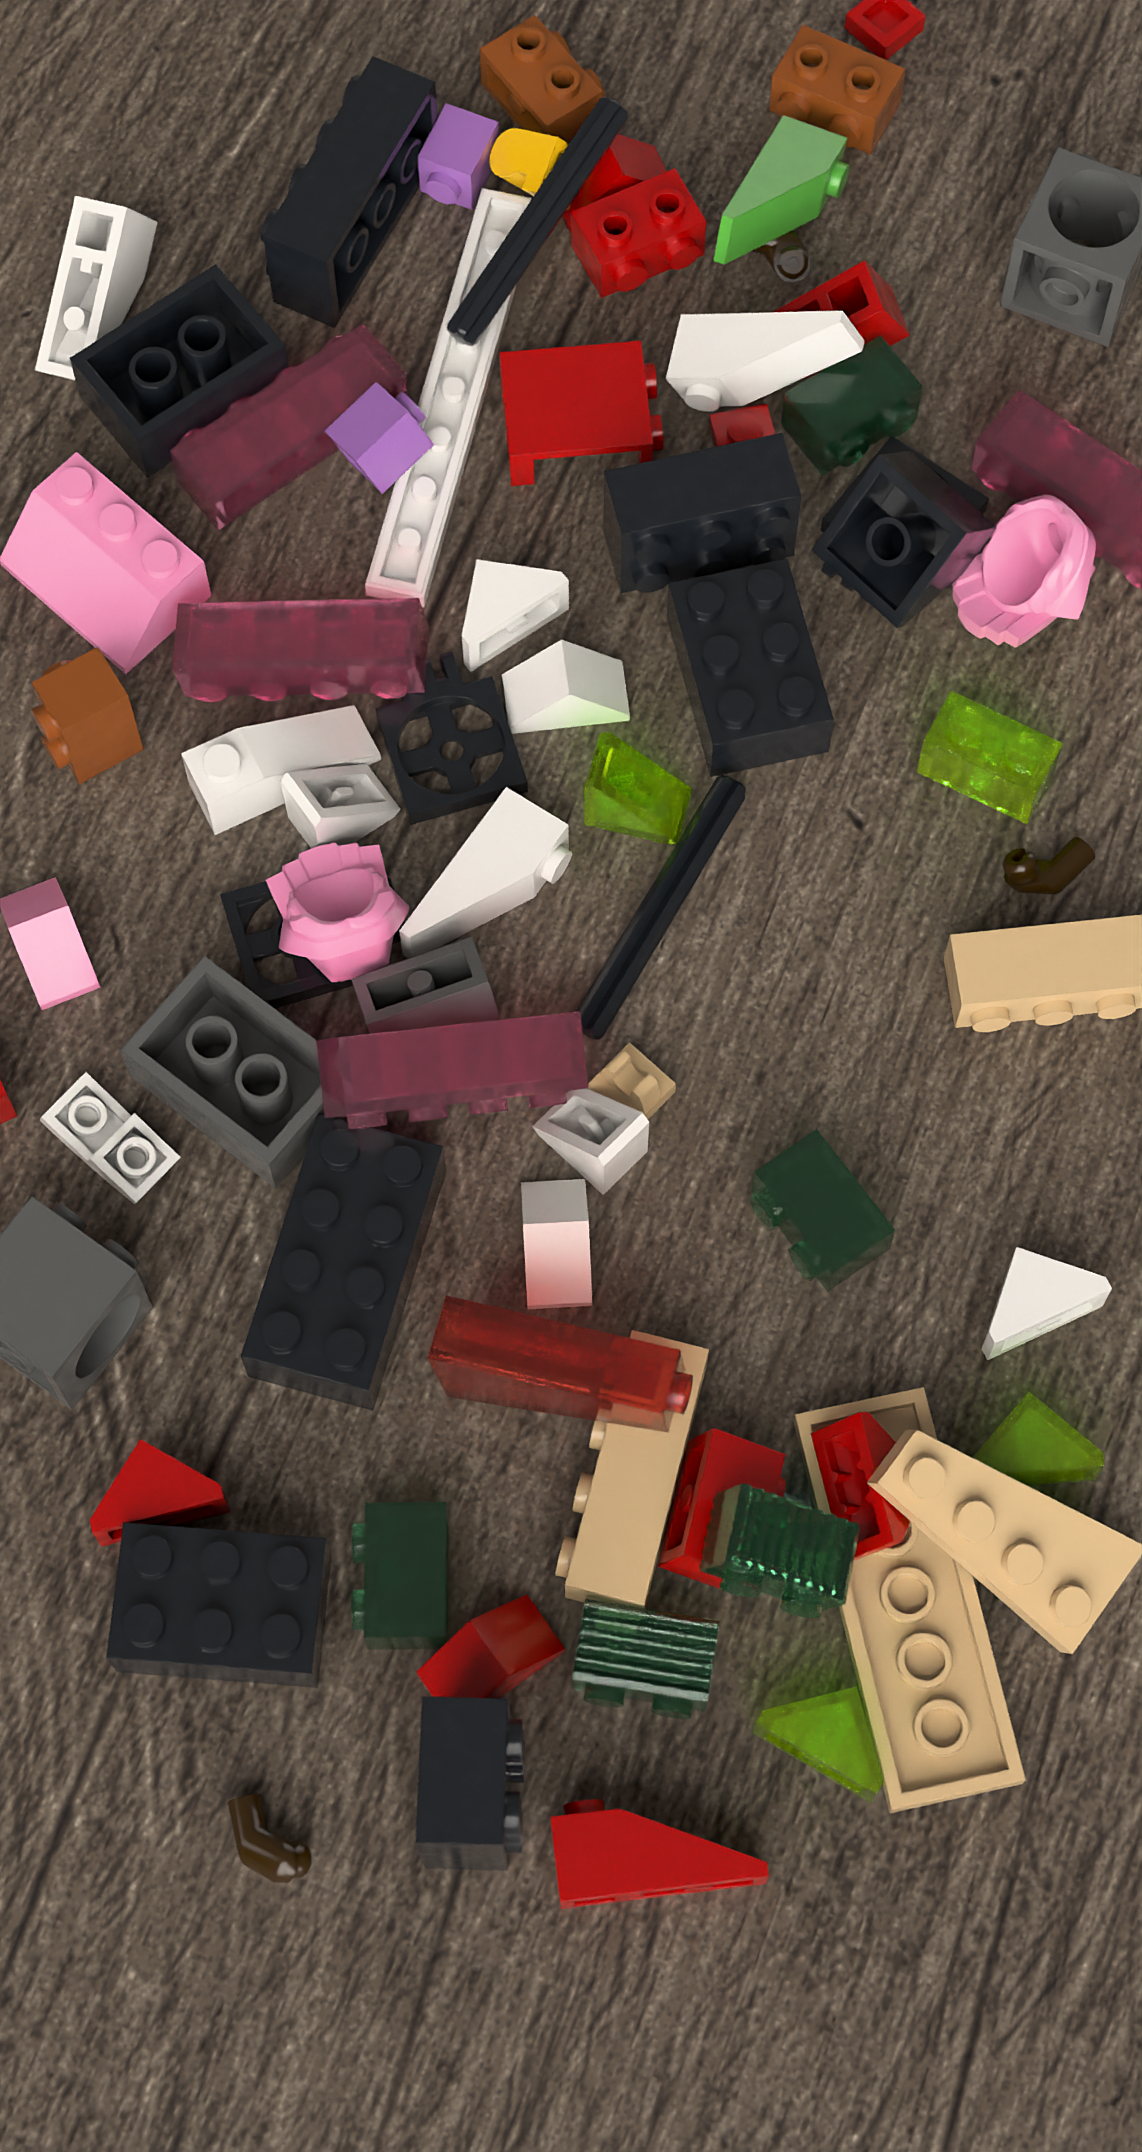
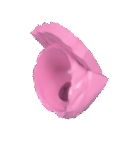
[952,495,1096,648]
[266,843,410,982]

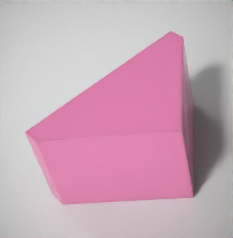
[0,877,101,1010]

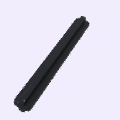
[447,97,628,347]
[573,775,746,1040]

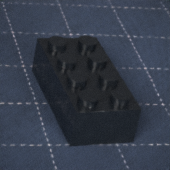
[260,56,438,328]
[241,1114,446,1411]

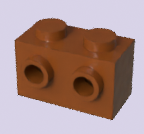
[480,15,605,143]
[769,25,906,155]
[31,647,144,784]

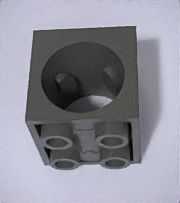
[1000,147,1142,347]
[0,1196,153,1410]

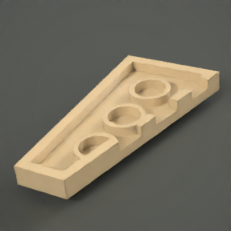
[867,1429,1142,1654]

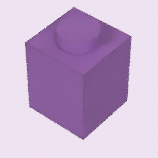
[418,103,499,210]
[325,382,434,494]

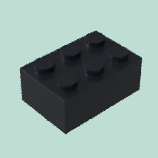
[70,264,291,478]
[603,433,801,594]
[667,559,834,777]
[106,1523,332,1688]
[416,1696,525,1871]

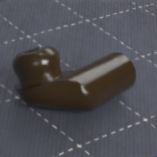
[751,230,811,282]
[1002,837,1095,895]
[228,1794,312,1883]

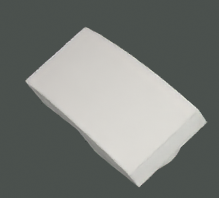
[40,1072,181,1204]

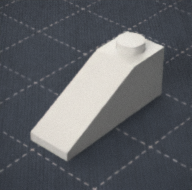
[35,196,157,380]
[666,311,865,412]
[181,705,381,835]
[399,787,572,959]

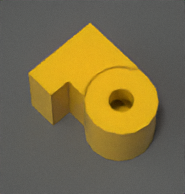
[489,128,571,211]

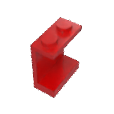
[499,340,663,486]

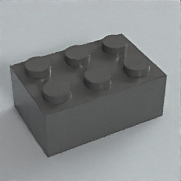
[120,956,358,1189]

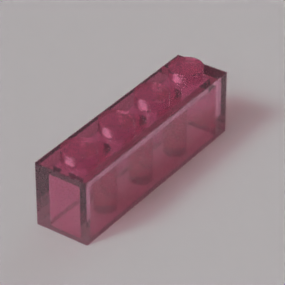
[170,324,408,530]
[971,390,1142,589]
[172,598,429,702]
[316,1012,589,1129]

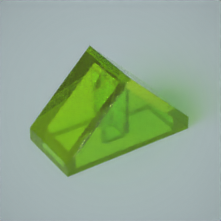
[584,731,692,845]
[972,1392,1105,1485]
[753,1686,883,1803]

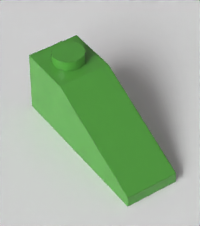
[713,115,850,265]

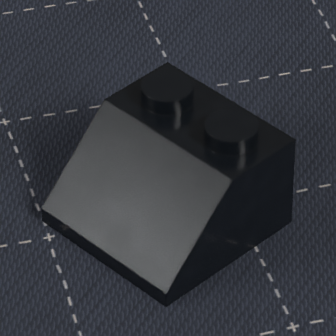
[812,451,997,628]

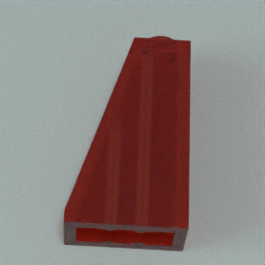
[427,1295,693,1433]

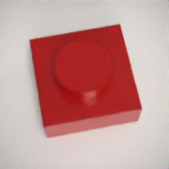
[844,0,926,60]
[709,403,775,447]

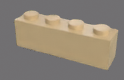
[944,915,1142,1032]
[555,1330,709,1618]

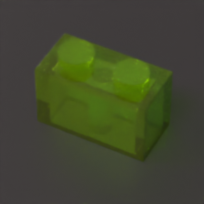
[917,691,1063,824]

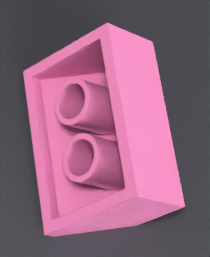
[0,452,211,674]

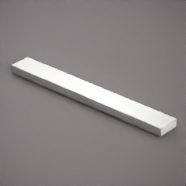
[365,188,532,608]

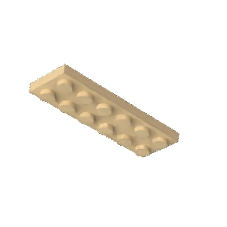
[793,1387,1026,1813]

